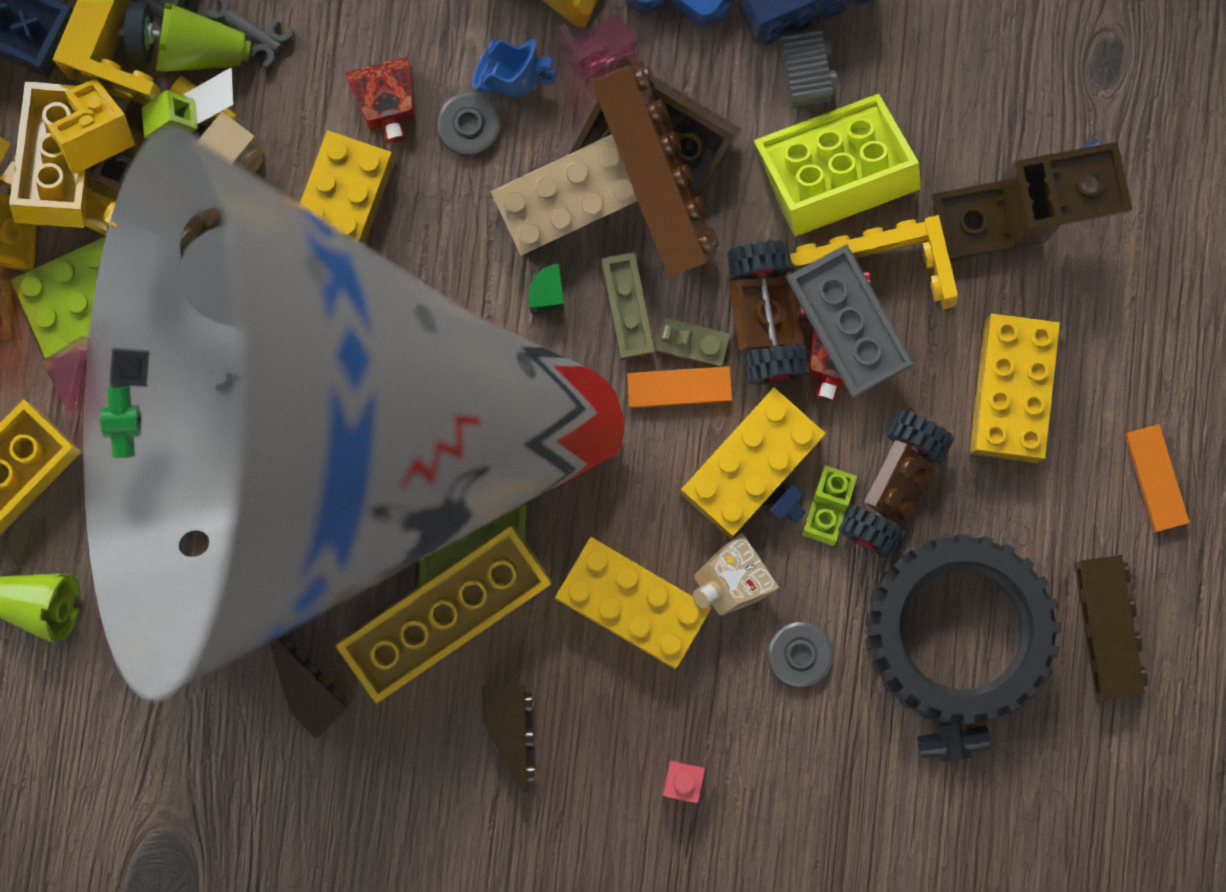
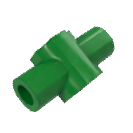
[100,385,142,458]

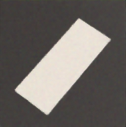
[183,68,233,124]

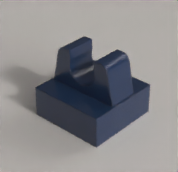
[761,481,806,523]

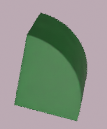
[528,263,564,314]

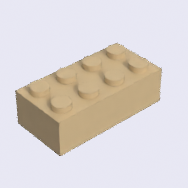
[180,111,264,255]
[490,134,638,255]

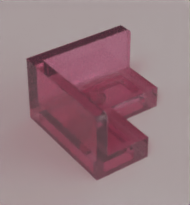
[559,14,638,80]

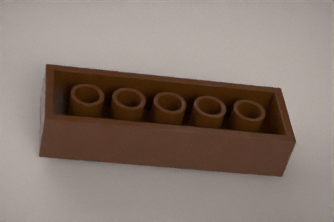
[591,61,719,277]

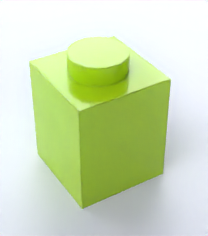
[141,90,198,139]

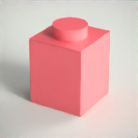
[662,760,705,803]

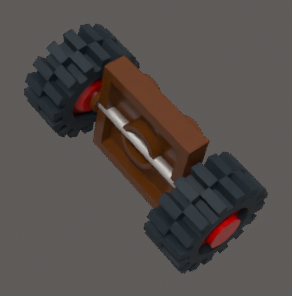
[727,240,810,385]
[838,410,955,559]

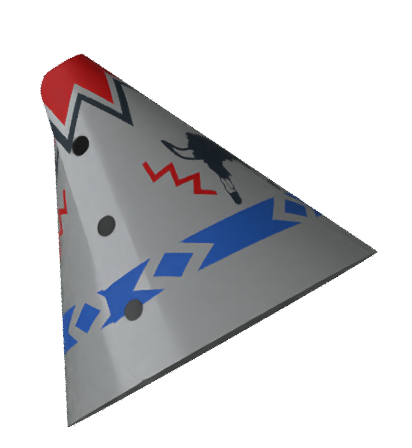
[83,128,624,700]

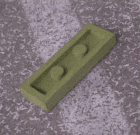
[601,252,655,360]

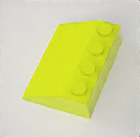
[754,94,921,237]

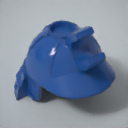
[472,38,557,98]

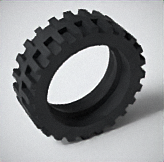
[865,534,1061,724]

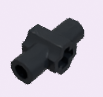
[917,724,991,762]

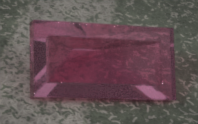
[41,336,89,411]

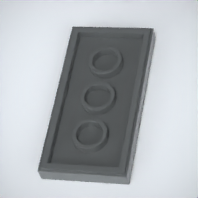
[786,244,915,399]

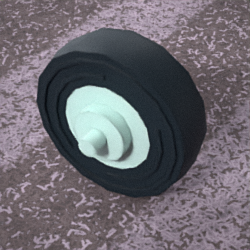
[118,2,160,64]

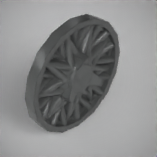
[437,93,500,155]
[768,622,833,687]

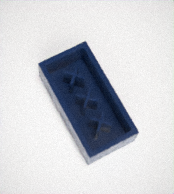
[0,0,73,78]
[739,0,871,44]

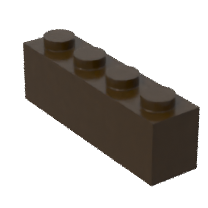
[1074,555,1148,700]

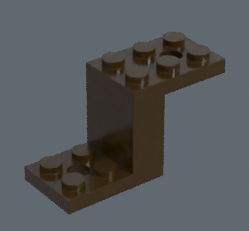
[932,141,1133,261]

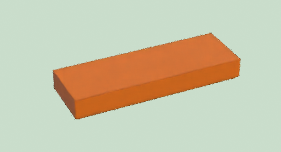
[627,366,732,409]
[1124,424,1190,533]

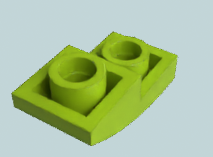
[801,465,857,546]

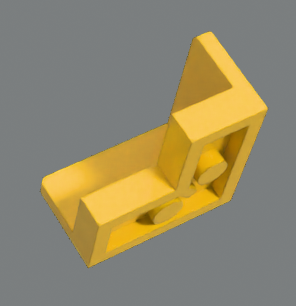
[47,78,135,174]

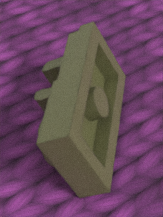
[655,318,730,367]

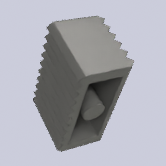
[779,29,838,108]

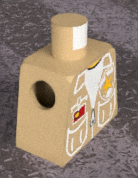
[693,533,779,616]

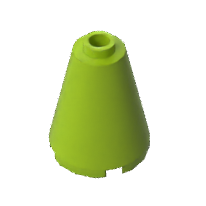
[156,3,251,72]
[0,573,81,643]

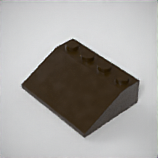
[570,60,742,197]

